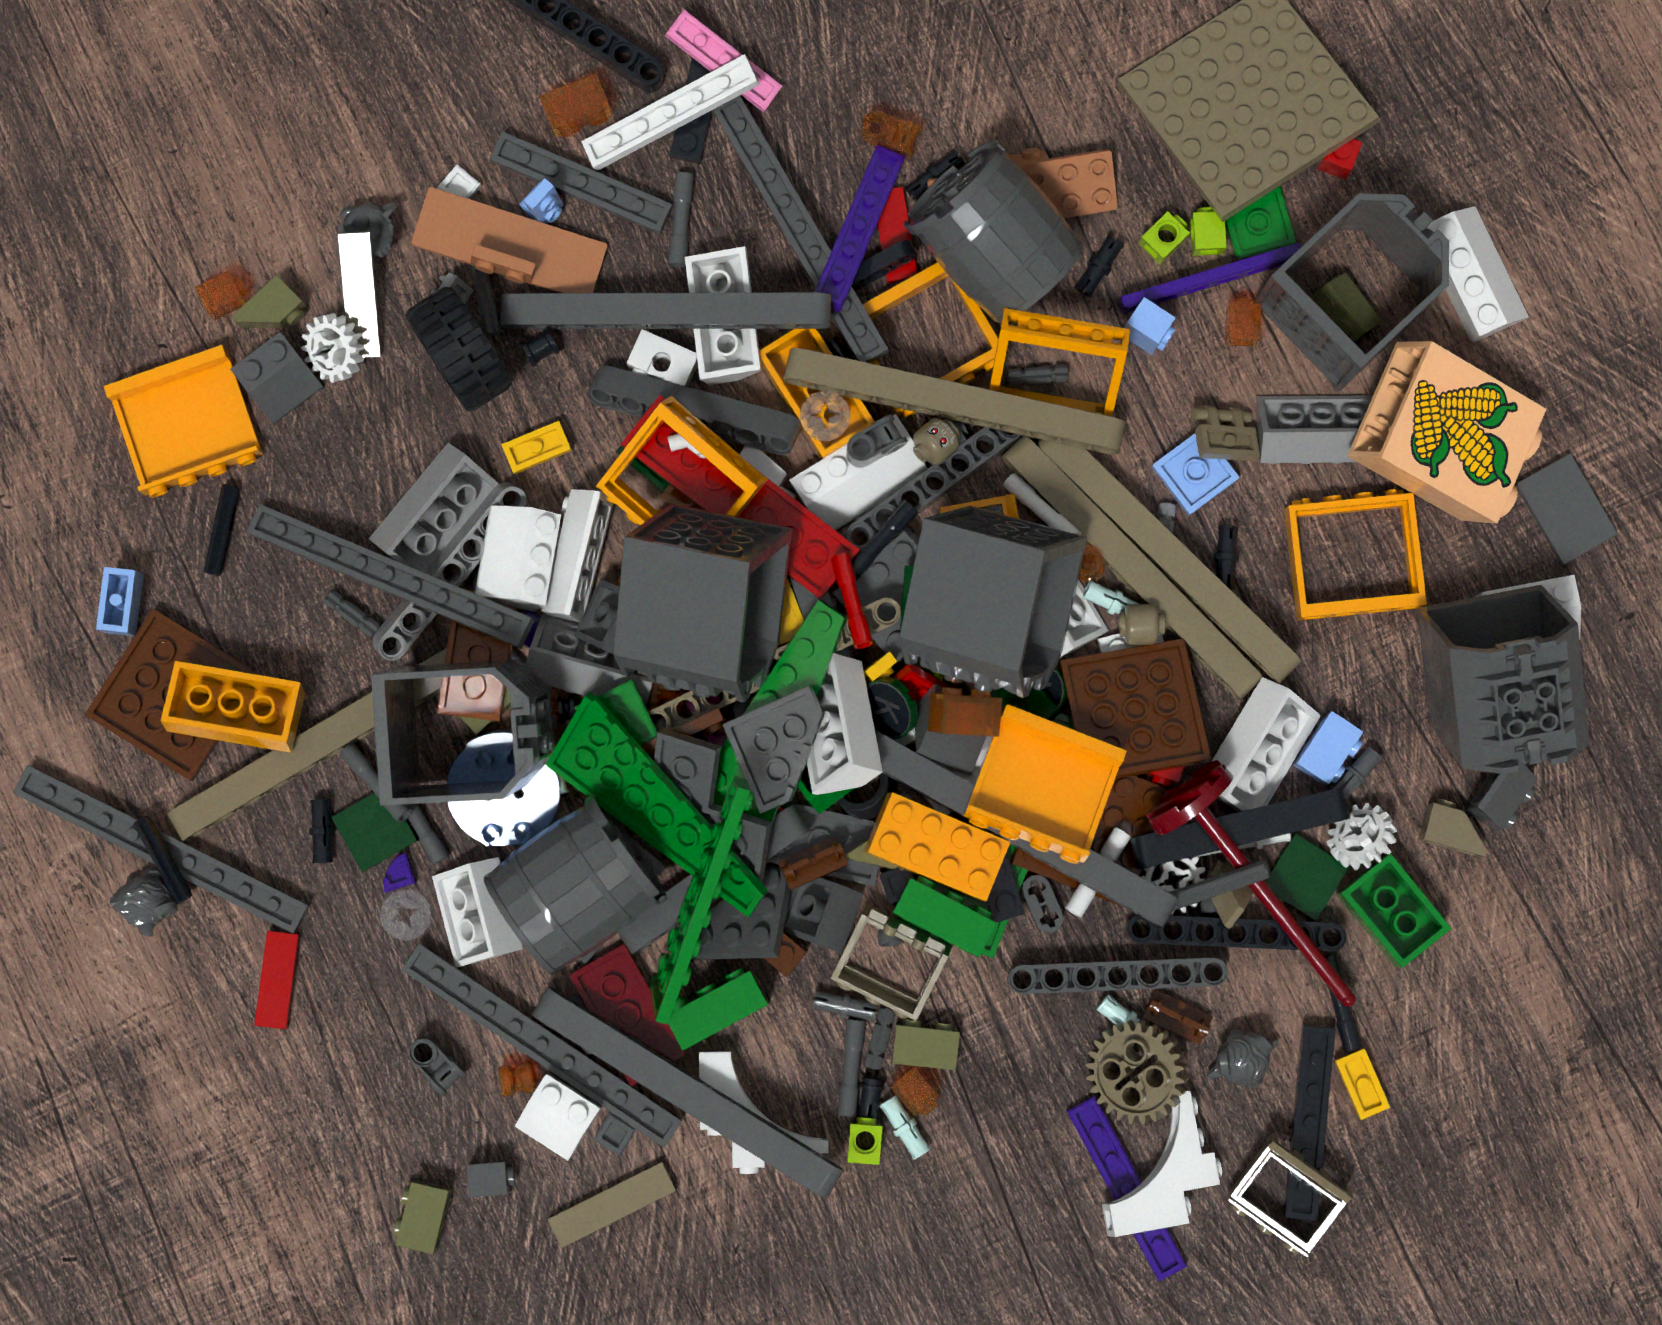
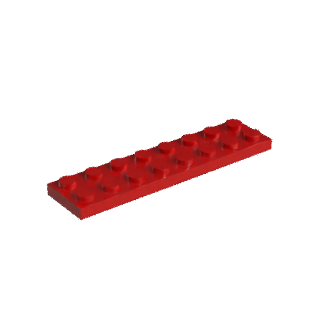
[621,395,860,600]

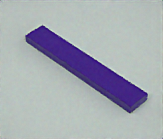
[814,144,906,313]
[1118,242,1301,314]
[1066,1096,1187,1282]

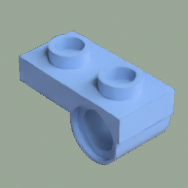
[519,178,564,224]

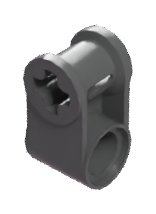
[846,414,908,468]
[408,1036,467,1097]

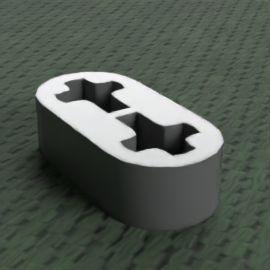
[1022,875,1063,933]

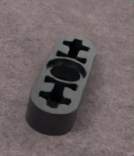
[851,240,918,291]

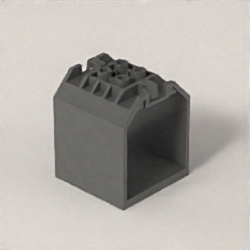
[1254,193,1449,391]
[613,503,792,702]
[899,506,1087,698]
[1417,585,1589,774]
[371,660,557,806]

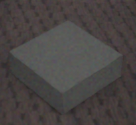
[593,1112,637,1156]

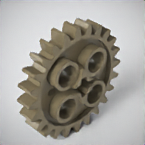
[1086,1020,1189,1125]

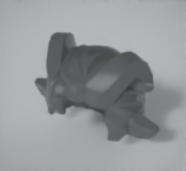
[336,201,397,257]
[110,867,178,937]
[1207,1029,1279,1089]

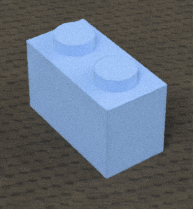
[1125,297,1176,355]
[96,567,144,636]
[1293,711,1363,786]

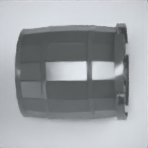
[904,140,1083,323]
[483,794,668,975]

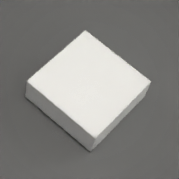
[437,165,481,199]

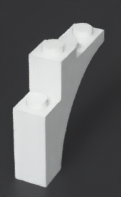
[699,1051,829,1174]
[1102,1091,1222,1237]

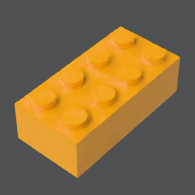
[759,329,875,460]
[161,661,305,753]
[863,792,1010,902]

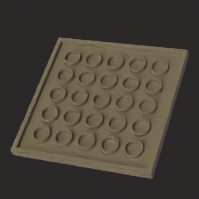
[1118,0,1379,222]

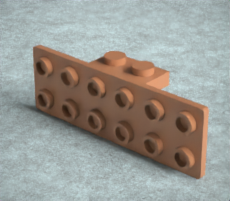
[927,148,1118,218]
[411,187,607,293]

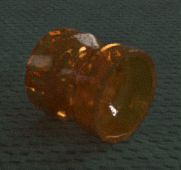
[499,1061,536,1097]

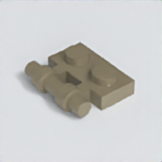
[1191,405,1260,461]

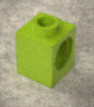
[1190,207,1227,256]
[1139,211,1190,265]
[847,1117,882,1165]

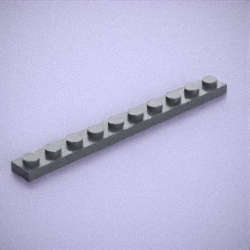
[712,95,889,363]
[246,504,535,649]
[13,765,310,934]
[401,943,683,1148]

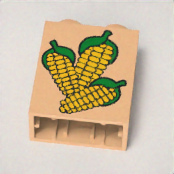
[1347,341,1546,524]

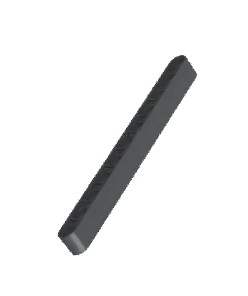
[500,292,831,329]
[875,731,1178,928]
[532,986,844,1198]

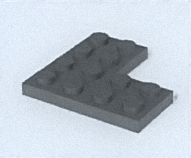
[643,728,772,881]

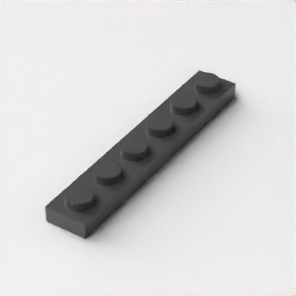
[490,131,672,234]

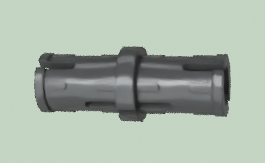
[812,989,878,1022]

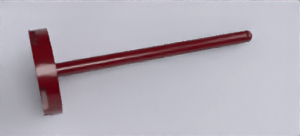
[1146,760,1356,1007]

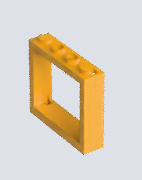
[862,262,998,418]
[989,308,1130,417]
[596,396,768,525]
[1284,489,1427,621]

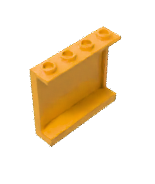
[103,345,264,498]
[963,704,1127,864]

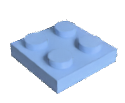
[1151,434,1240,516]

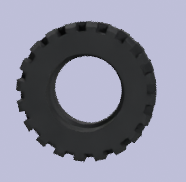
[405,287,512,411]

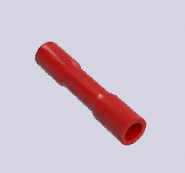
[831,553,873,649]

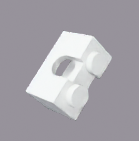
[627,329,698,387]

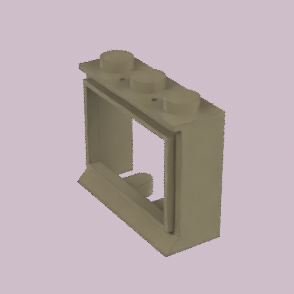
[830,903,953,1021]
[1228,1132,1353,1257]

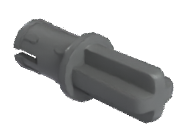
[1331,746,1382,800]

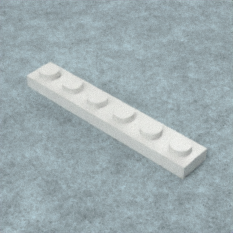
[581,54,760,171]

